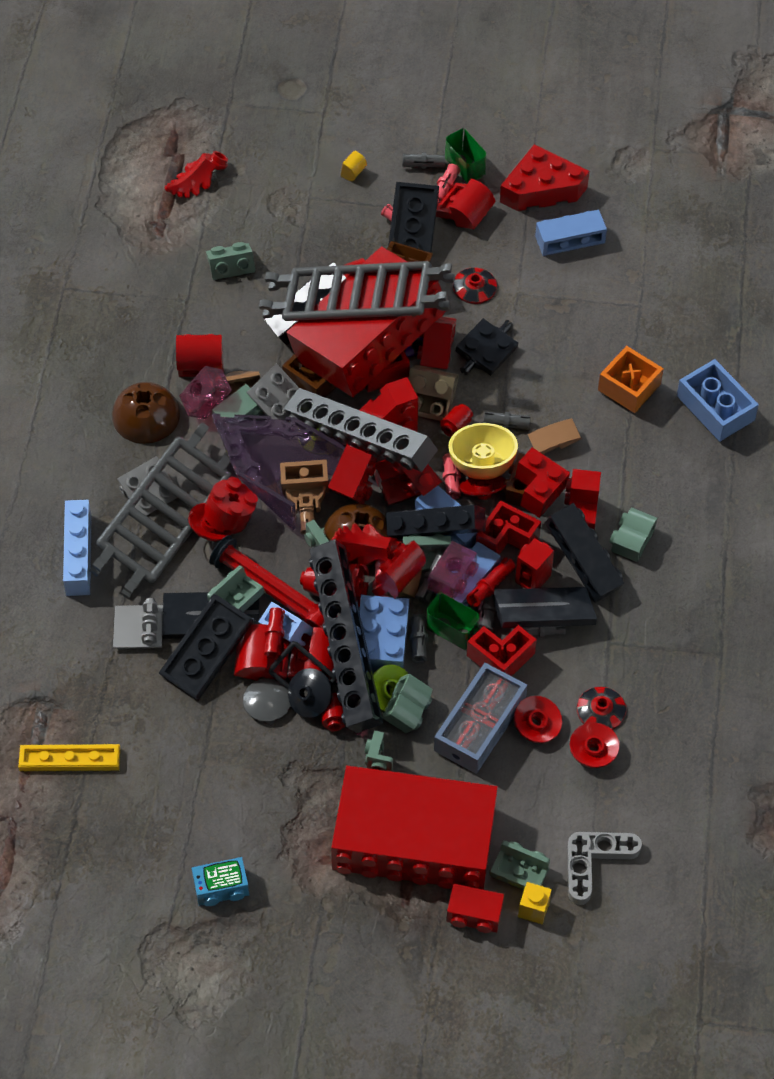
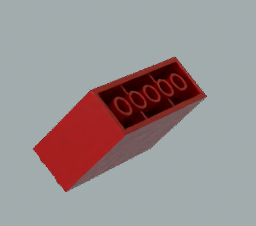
[286,246,446,397]
[331,765,498,890]

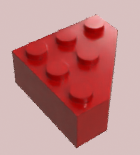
[500,144,589,211]
[346,377,418,454]

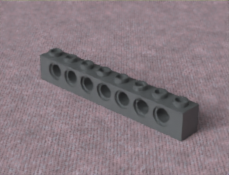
[283,388,438,472]

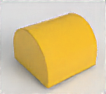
[341,150,367,181]

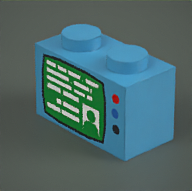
[192,857,249,906]

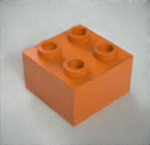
[598,346,664,413]

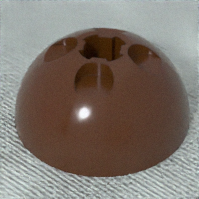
[112,382,180,444]
[323,503,388,566]

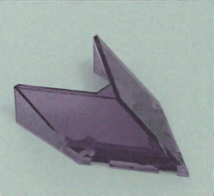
[212,414,346,530]

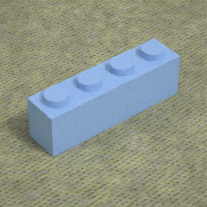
[63,500,91,596]

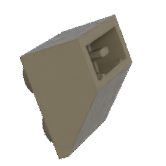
[409,365,459,421]

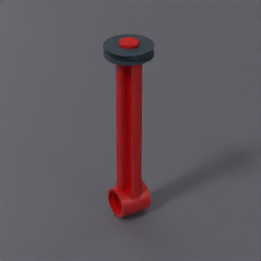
[209,535,338,628]

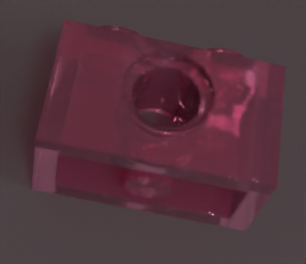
[179,366,232,419]
[428,541,479,599]

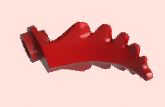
[164,151,228,198]
[332,524,402,565]

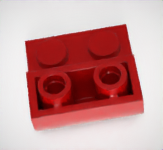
[436,179,496,229]
[176,334,224,377]
[374,460,421,507]
[372,540,426,598]
[234,624,289,681]
[288,627,344,683]

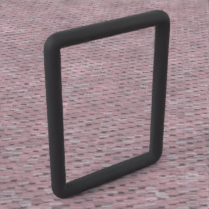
[268,642,336,689]

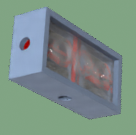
[434,663,527,774]

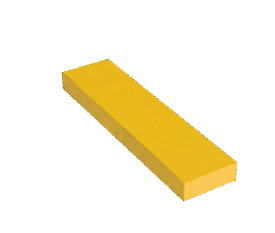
[18,744,120,771]

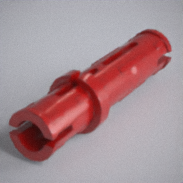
[466,557,515,607]

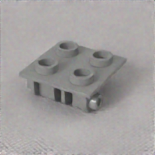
[246,363,299,426]
[117,456,178,516]
[113,598,163,649]

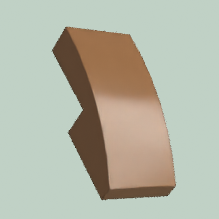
[528,418,582,454]

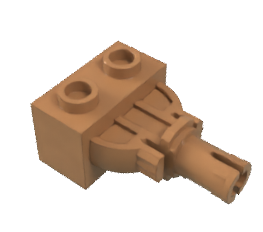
[280,460,329,535]

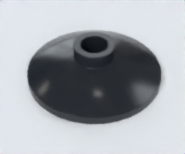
[288,668,332,718]

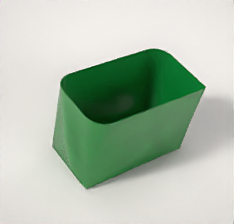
[445,128,486,183]
[426,592,479,650]

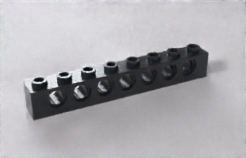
[309,539,384,733]

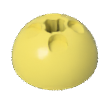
[449,423,518,480]

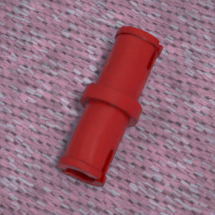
[264,607,285,658]

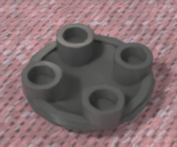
[243,678,291,725]

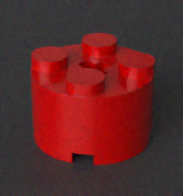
[204,477,258,534]

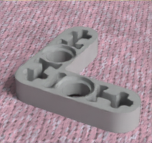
[567,832,642,905]

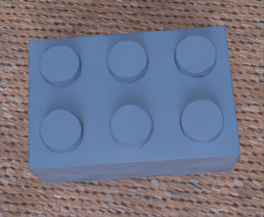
[677,359,759,442]
[359,595,409,674]

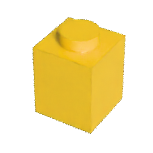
[518,882,552,925]

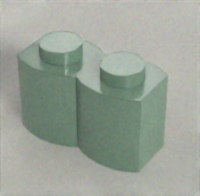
[609,507,657,562]
[382,674,433,733]

